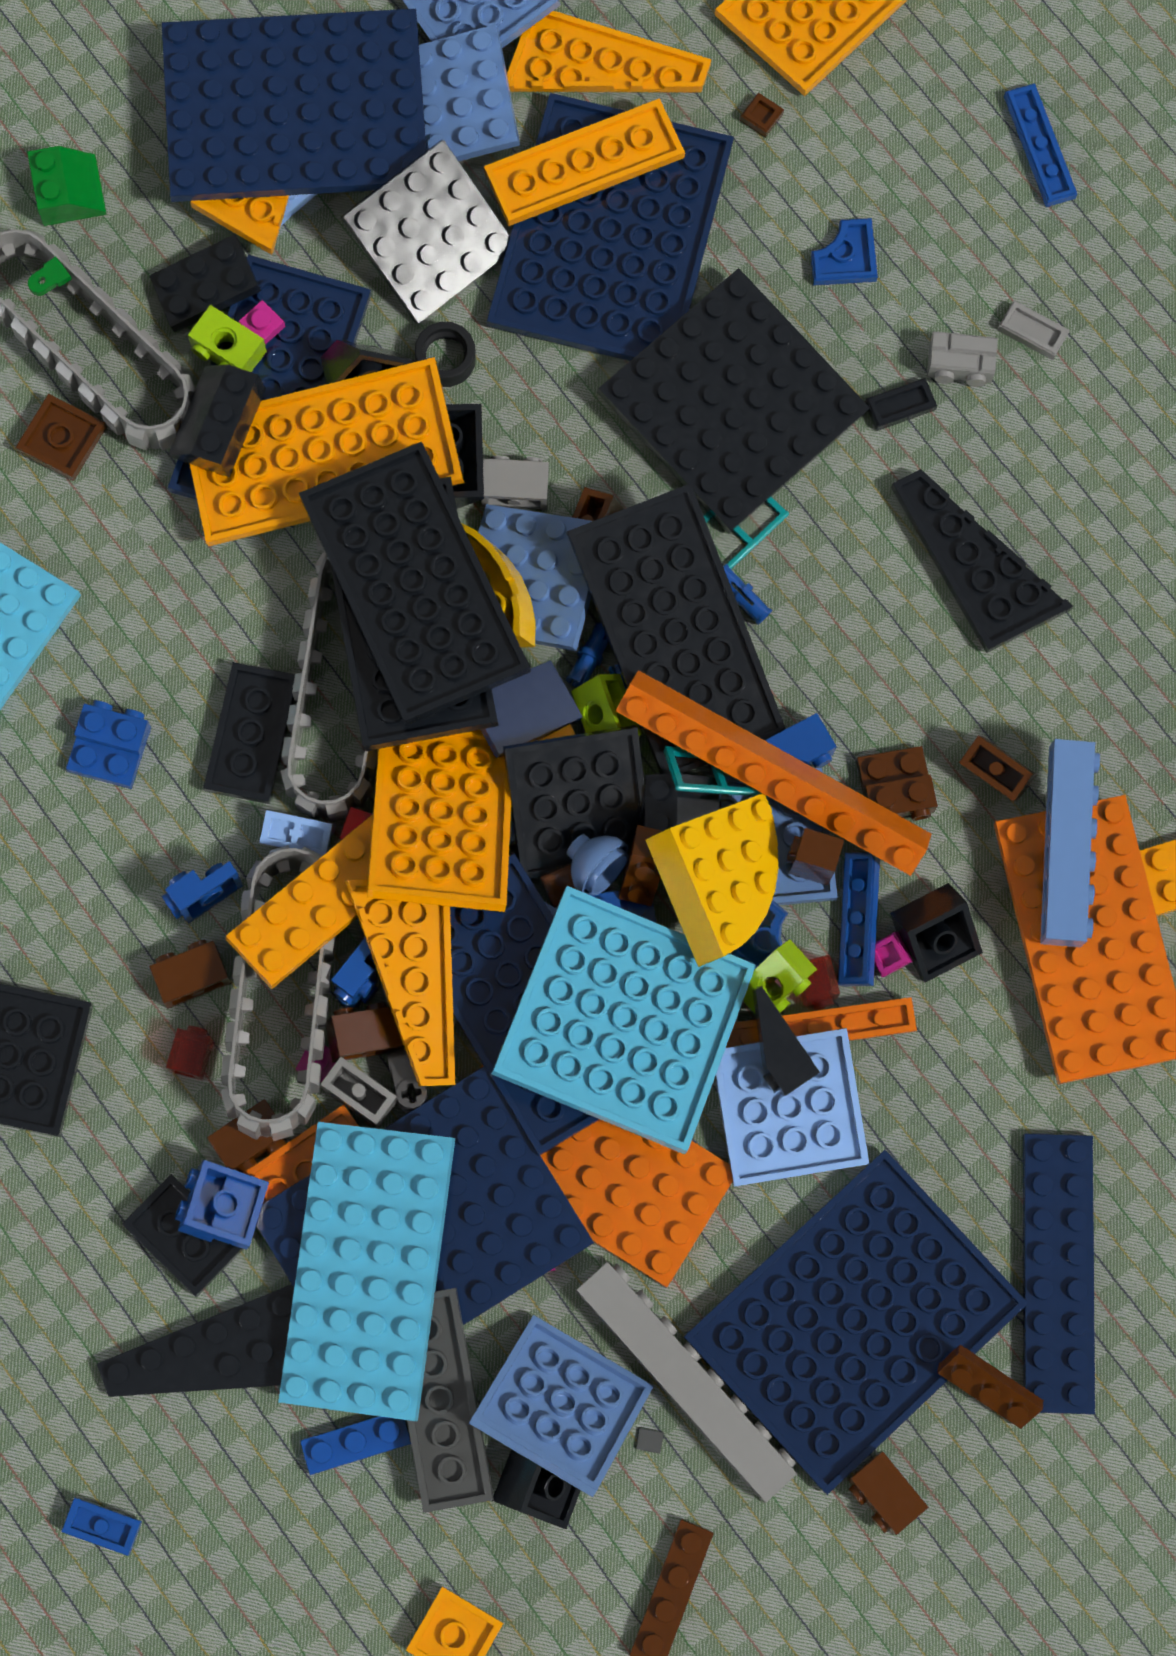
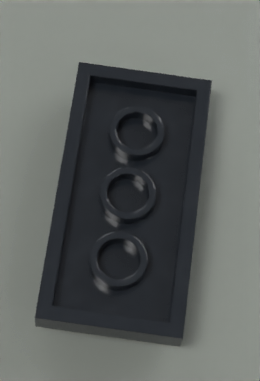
[203,662,295,804]

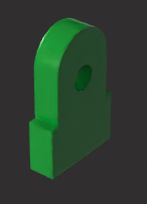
[28,256,72,296]

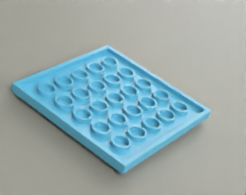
[491,886,756,1154]

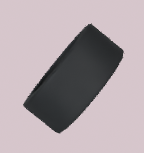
[415,322,476,387]

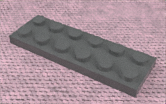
[407,1287,494,1513]

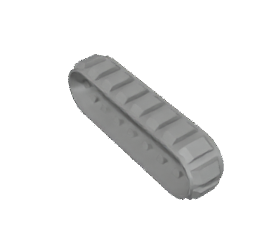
[0,229,195,451]
[281,551,378,822]
[221,845,335,1141]

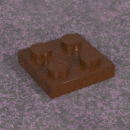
[15,394,107,481]

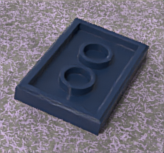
[481,660,583,758]

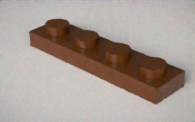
[629,1519,714,1656]

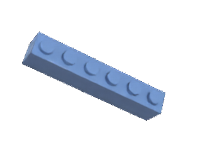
[1040,739,1100,948]

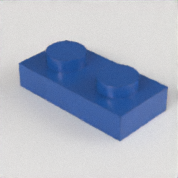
[61,1498,142,1556]

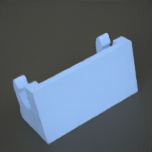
[259,810,336,856]

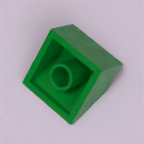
[27,146,107,226]

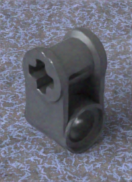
[387,1048,428,1114]

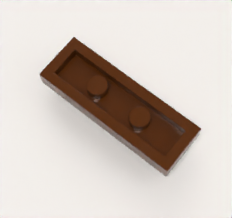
[938,1344,1044,1429]

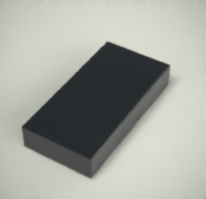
[865,378,937,431]

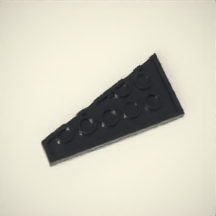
[891,469,1074,653]
[97,1284,294,1397]

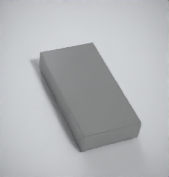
[997,300,1070,360]

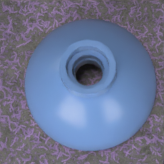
[566,834,629,896]

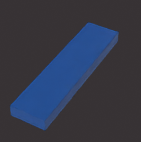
[1004,83,1077,207]
[838,852,880,987]

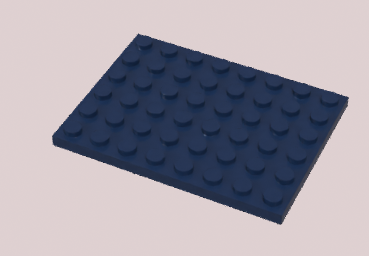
[162,9,427,202]
[487,93,734,361]
[256,1066,594,1325]
[683,1150,1028,1495]

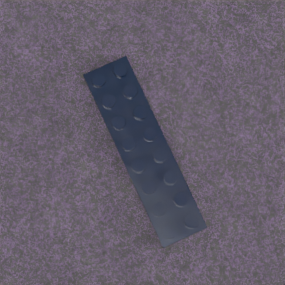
[1023,1134,1095,1415]

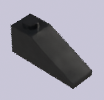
[752,986,820,1096]

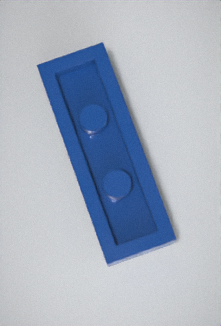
[300,1416,411,1475]

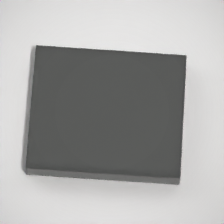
[636,1428,664,1454]

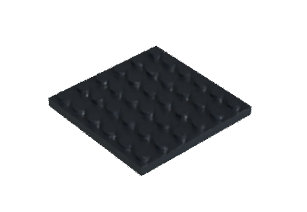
[597,268,870,534]

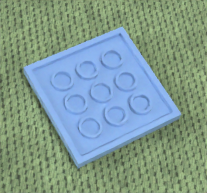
[715,1028,869,1187]

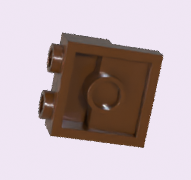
[856,746,938,821]

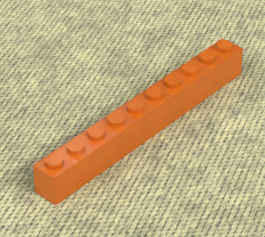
[616,670,932,876]

